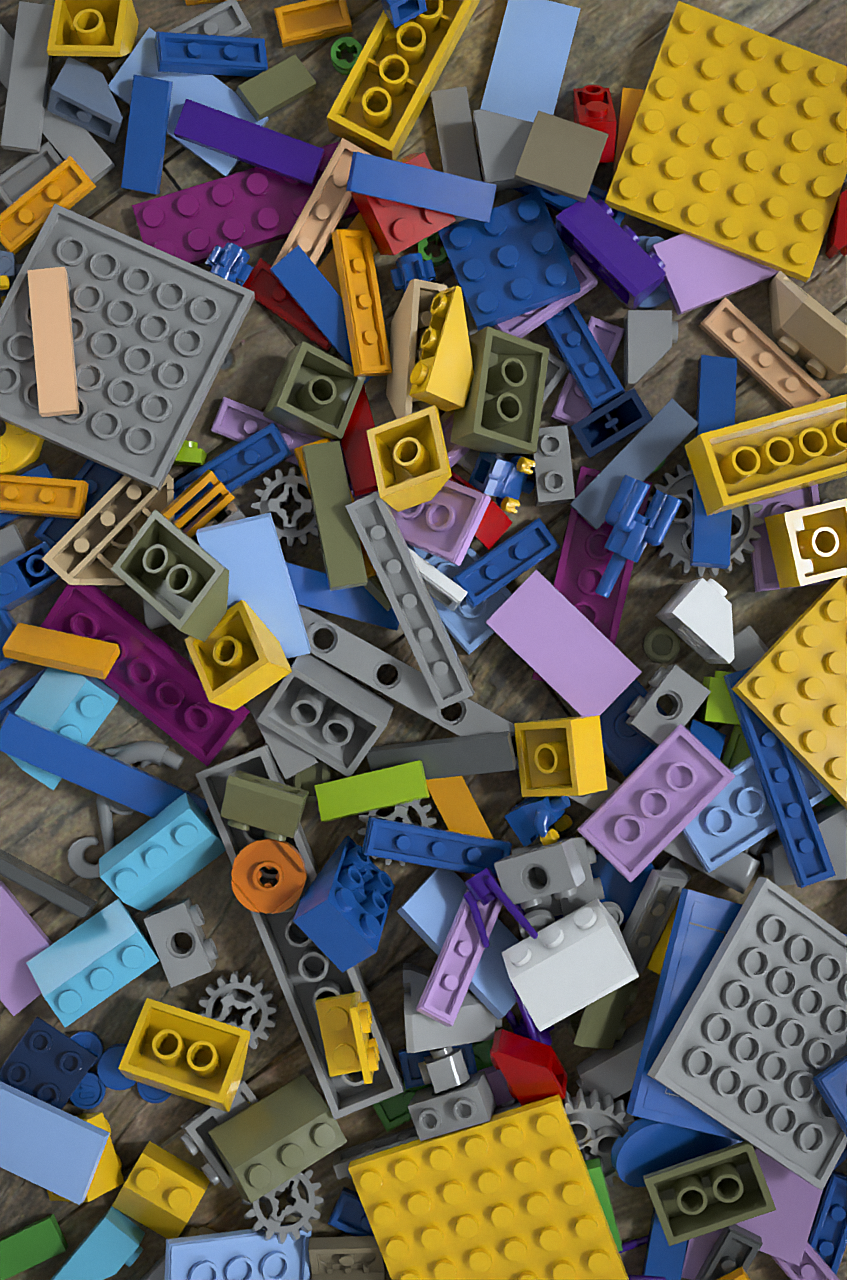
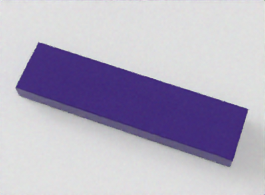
[174,99,325,187]

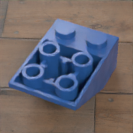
[293,836,395,973]

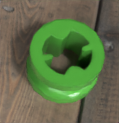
[331,37,362,75]
[418,231,447,267]

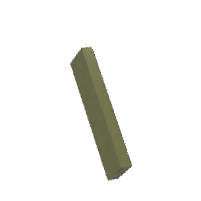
[302,441,368,591]

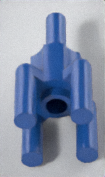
[595,475,682,598]

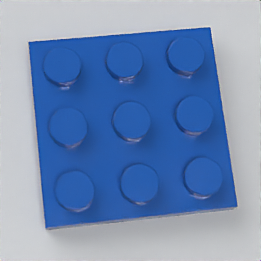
[438,190,581,331]

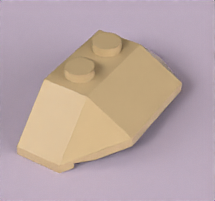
[768,271,847,380]
[386,279,468,426]
[42,474,174,586]

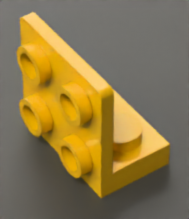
[315,991,380,1085]

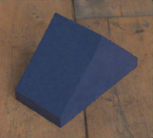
[571,388,653,458]

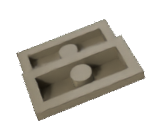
[514,110,609,203]
[308,1236,386,1280]

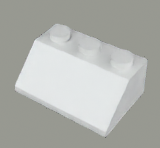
[655,578,735,664]
[501,898,639,1032]

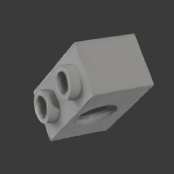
[530,425,575,507]
[625,664,711,747]
[494,837,586,909]
[143,897,219,988]
[408,1071,497,1141]

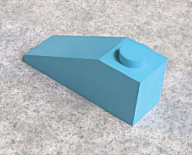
[50,1206,145,1280]

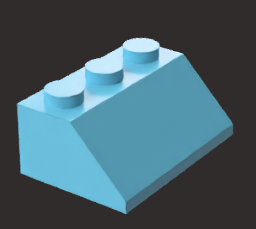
[7,667,119,790]
[99,792,226,912]
[26,898,160,1027]

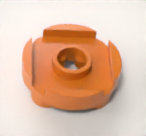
[231,838,307,914]

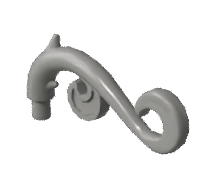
[67,741,184,879]

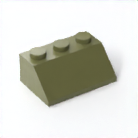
[450,326,550,454]
[111,509,229,642]
[208,1074,347,1203]
[643,1141,776,1246]

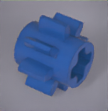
[205,242,253,286]
[390,253,436,293]

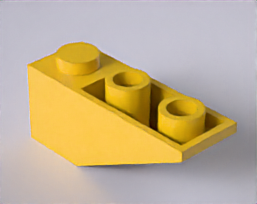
[409,285,474,412]

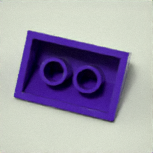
[556,194,666,310]

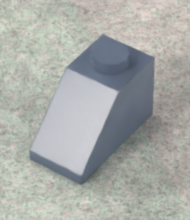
[47,57,123,144]

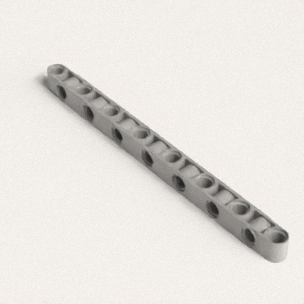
[298,604,761,894]

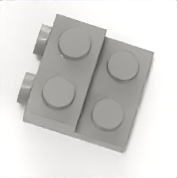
[511,834,605,917]
[180,1080,258,1188]

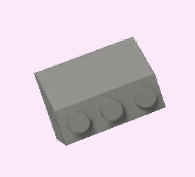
[256,653,394,777]

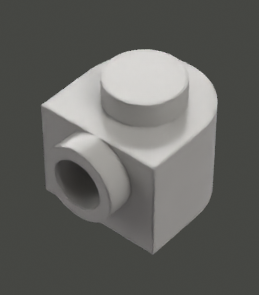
[418,1046,470,1094]

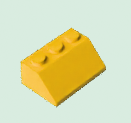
[118,998,251,1112]

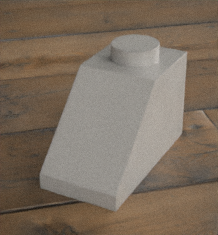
[624,310,678,390]

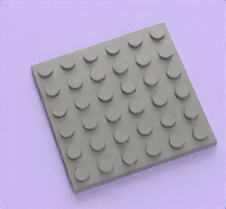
[0,204,255,491]
[647,877,847,1190]

